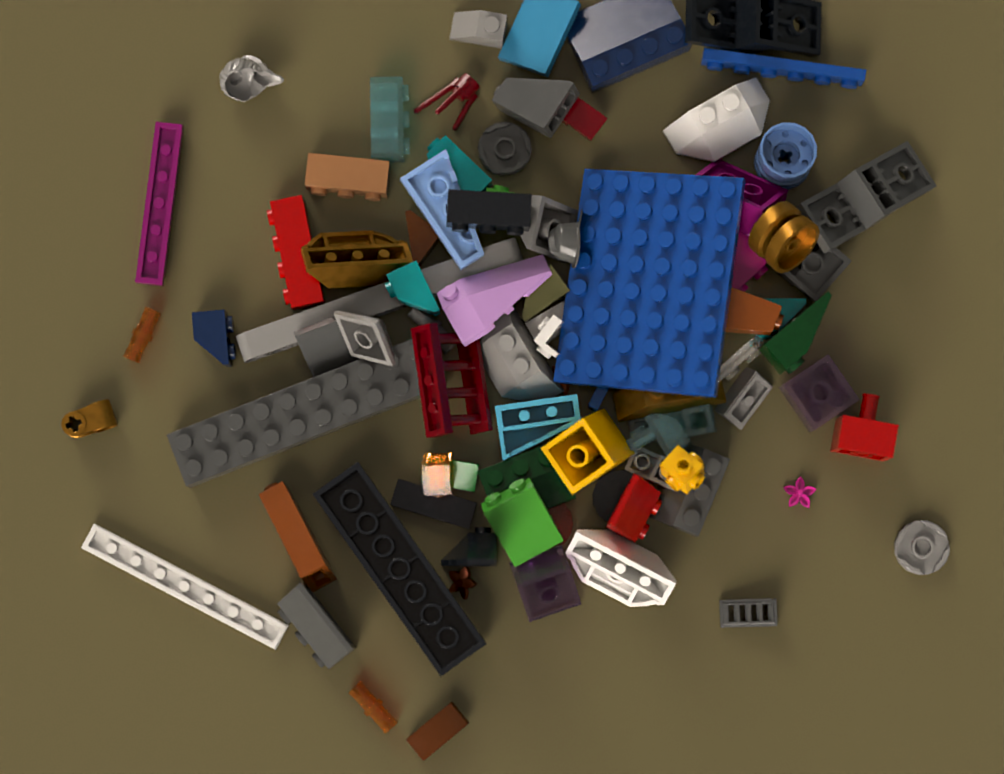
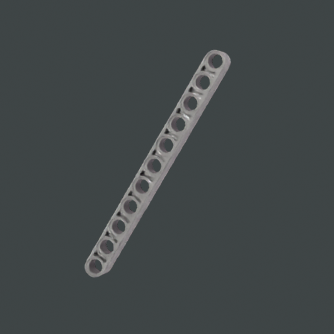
[236,238,524,363]

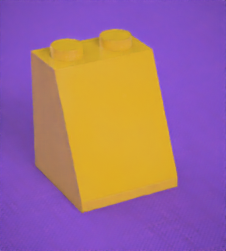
[541,408,635,494]

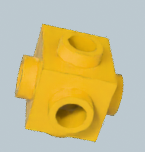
[660,445,705,494]

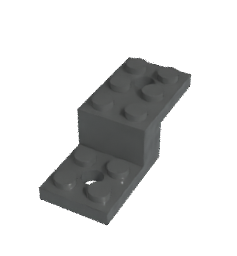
[796,141,936,254]

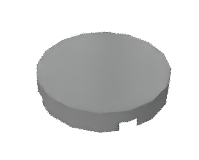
[894,520,950,575]

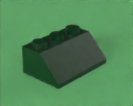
[477,444,576,510]

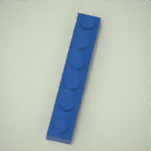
[701,48,866,89]

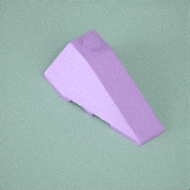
[437,254,552,347]

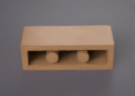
[305,153,391,201]

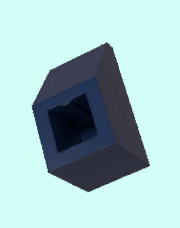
[192,309,236,367]

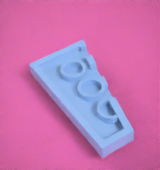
[400,149,484,270]

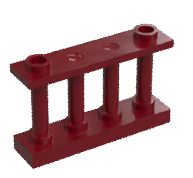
[411,323,493,438]

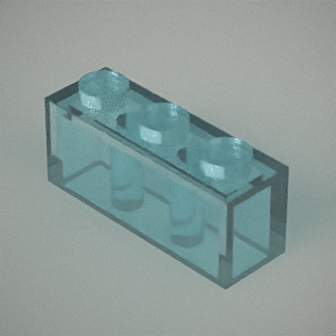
[370,77,410,163]

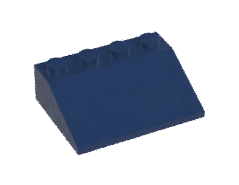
[566,0,692,93]

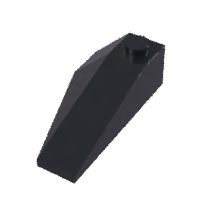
[441,527,497,566]

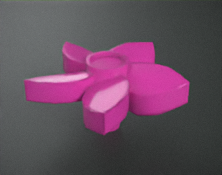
[783,476,816,508]

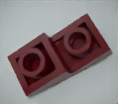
[562,98,608,141]

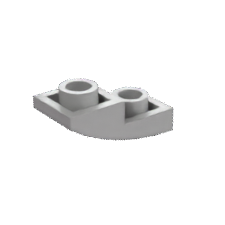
[624,445,675,491]

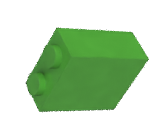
[481,477,564,567]

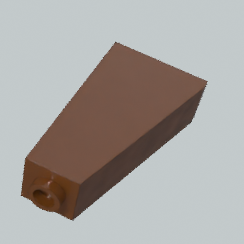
[725,287,784,336]
[259,481,337,592]

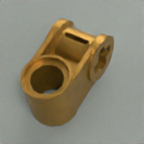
[61,399,118,438]

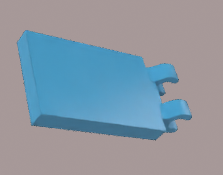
[498,0,581,77]

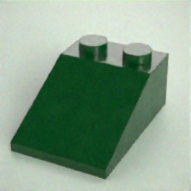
[759,291,832,375]

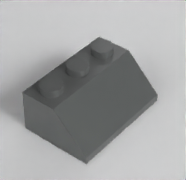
[649,440,730,537]
[277,583,356,669]

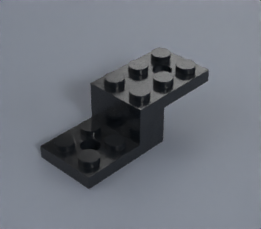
[685,0,822,57]

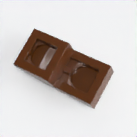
[406,702,469,761]

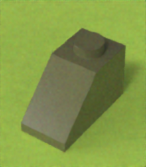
[522,264,570,325]

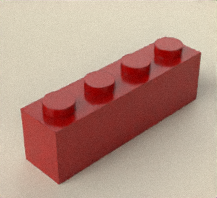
[267,195,325,311]

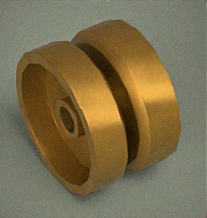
[748,201,820,273]

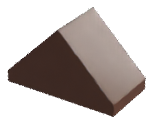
[405,210,440,267]

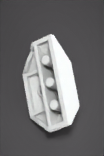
[663,78,770,162]
[565,529,677,607]

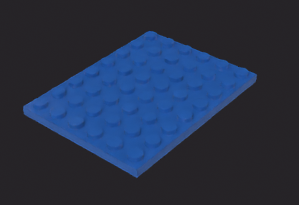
[553,169,746,398]

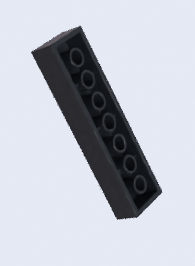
[313,462,487,676]

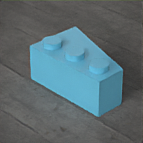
[495,394,581,461]

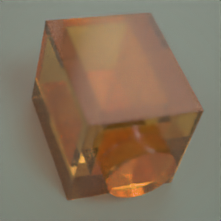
[421,453,454,497]

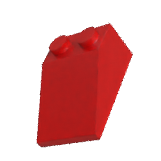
[605,474,663,543]

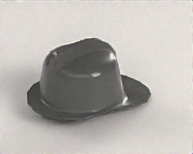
[548,209,583,269]

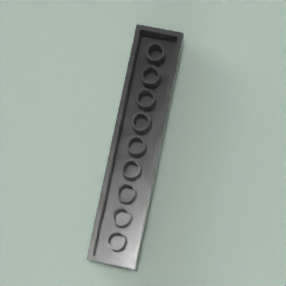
[167,339,421,488]

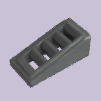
[719,598,777,628]

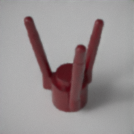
[414,73,480,131]

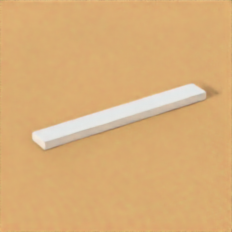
[81,524,289,650]

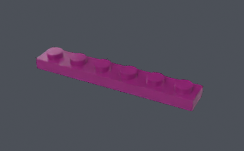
[135,122,184,286]

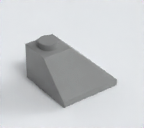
[520,195,578,263]
[334,311,396,366]

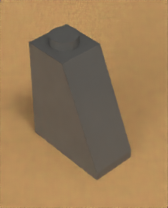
[492,78,580,138]

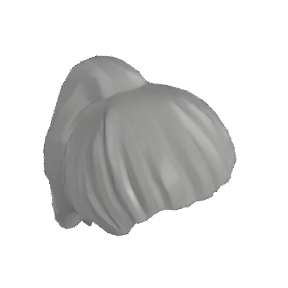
[219,55,284,102]

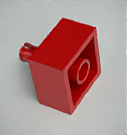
[830,393,899,461]

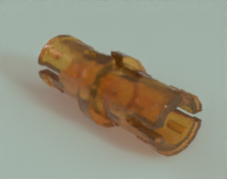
[123,307,161,363]
[348,681,398,734]

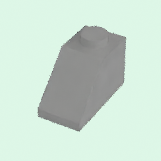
[450,10,507,49]

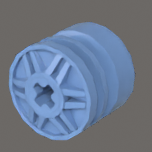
[754,122,817,190]

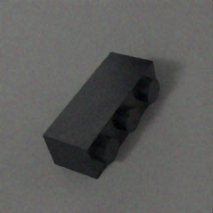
[446,189,532,235]

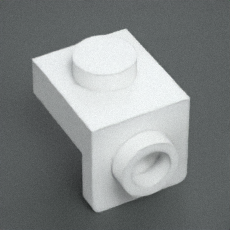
[534,315,564,359]

